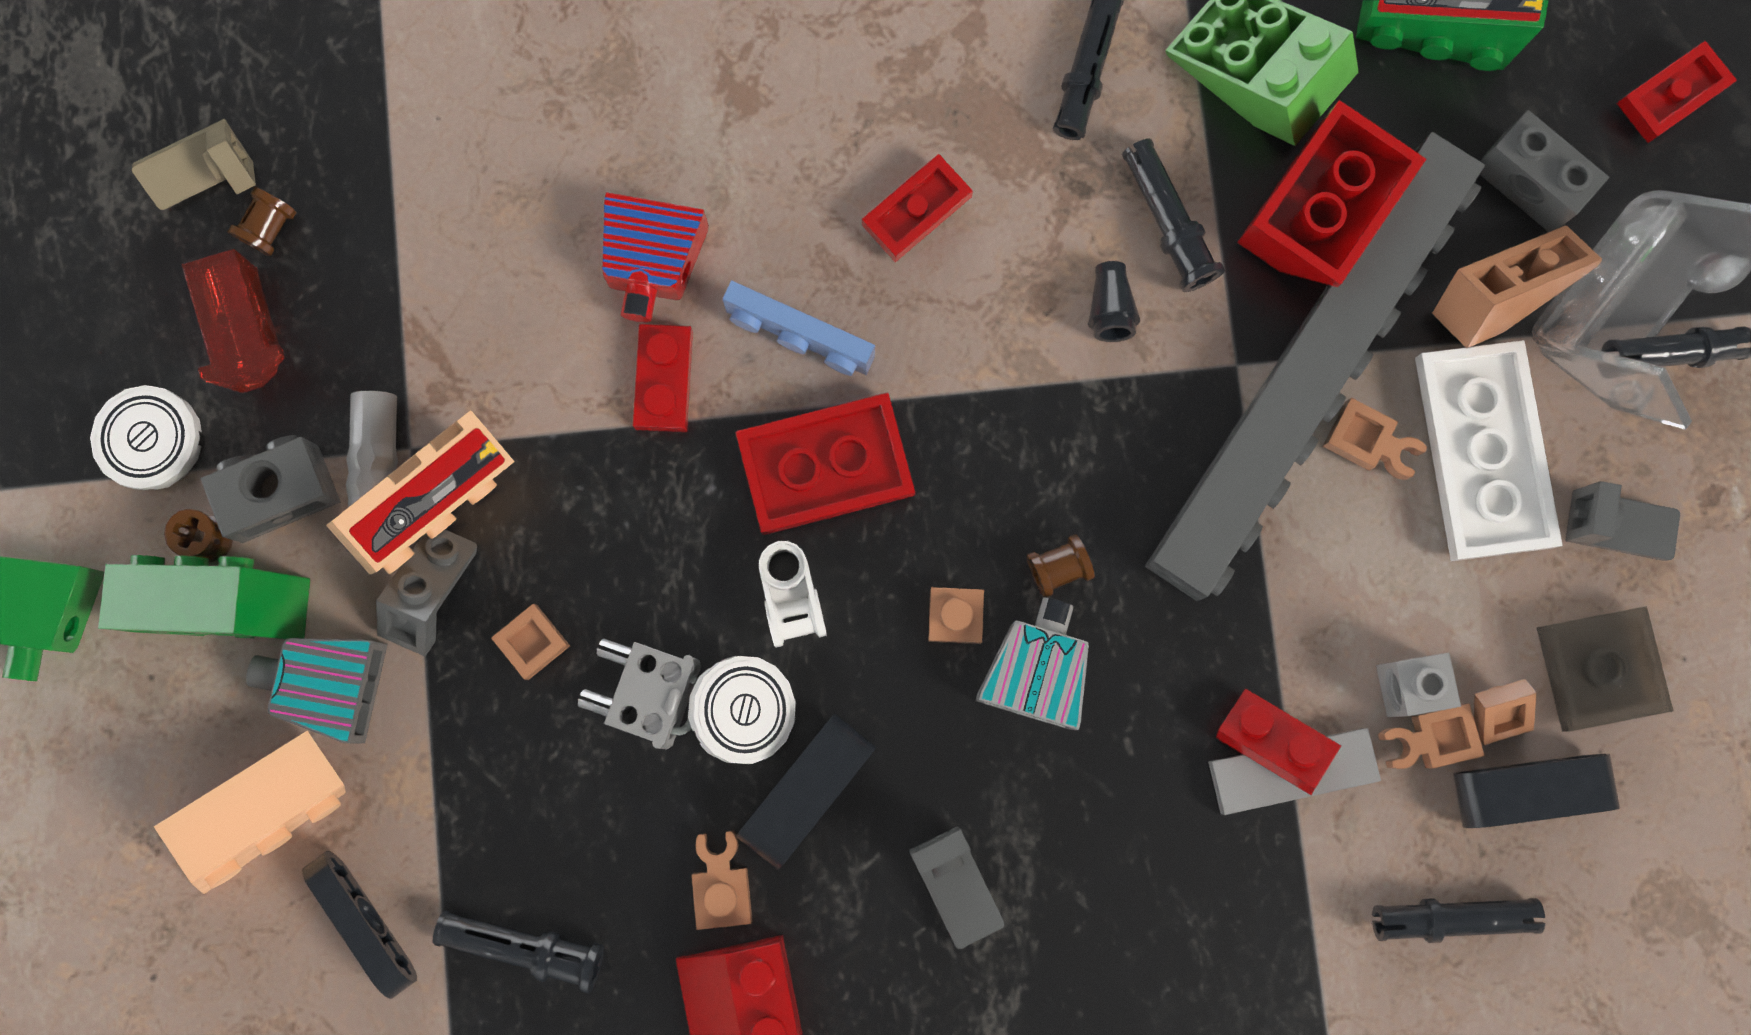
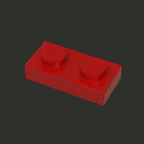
[1617,41,1737,143]
[861,154,973,263]
[633,324,693,432]
[1216,689,1342,796]

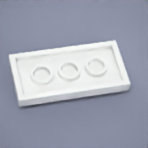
[1415,340,1563,561]

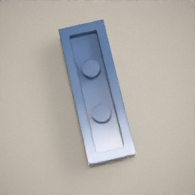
[723,280,875,376]

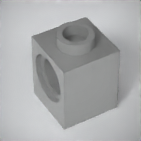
[1376,653,1461,717]

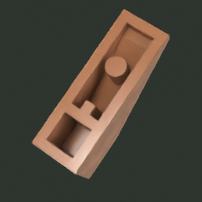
[1432,226,1602,348]

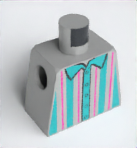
[975,597,1089,730]

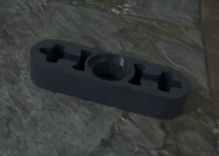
[302,851,417,999]

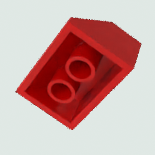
[1237,100,1426,287]
[676,935,803,1035]

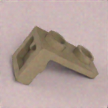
[132,119,256,210]

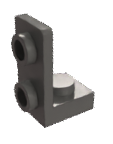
[1565,481,1680,561]
[376,530,477,656]
[909,826,1004,949]

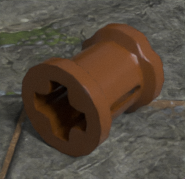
[227,187,297,257]
[164,509,233,562]
[1026,534,1095,598]

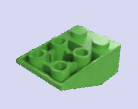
[1165,0,1359,146]

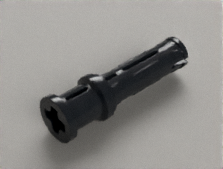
[1122,138,1225,292]
[432,910,604,994]

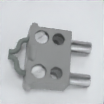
[578,639,701,750]

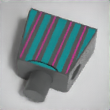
[246,638,388,744]

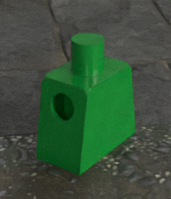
[0,556,104,682]

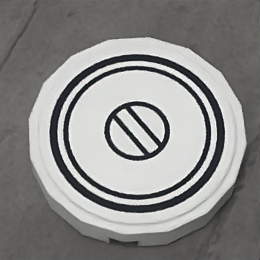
[90,385,202,490]
[688,656,796,764]

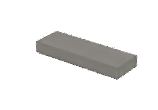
[1208,728,1381,815]

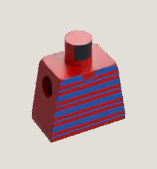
[602,192,709,323]

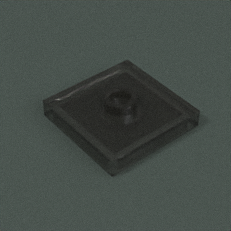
[1536,606,1674,732]

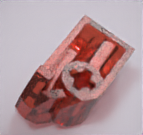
[182,249,285,393]

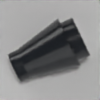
[1088,261,1140,342]

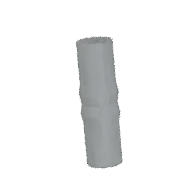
[346,391,398,552]

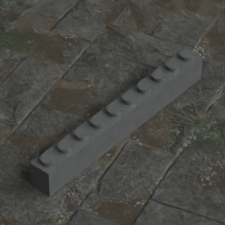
[1144,132,1485,601]

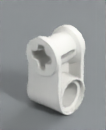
[759,541,827,648]

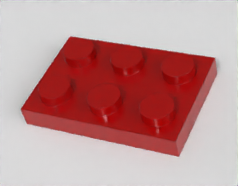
[735,392,915,535]

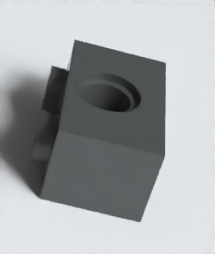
[1479,110,1610,232]
[200,435,341,543]

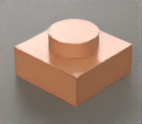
[928,587,984,644]
[491,604,570,680]
[1474,679,1537,745]

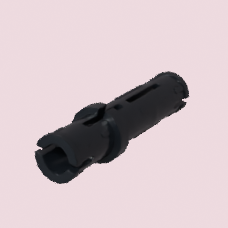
[1053,0,1124,140]
[1601,326,1751,374]
[1372,898,1545,943]

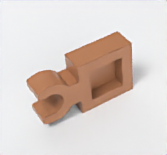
[1322,397,1427,480]
[1378,703,1484,769]
[692,830,752,930]

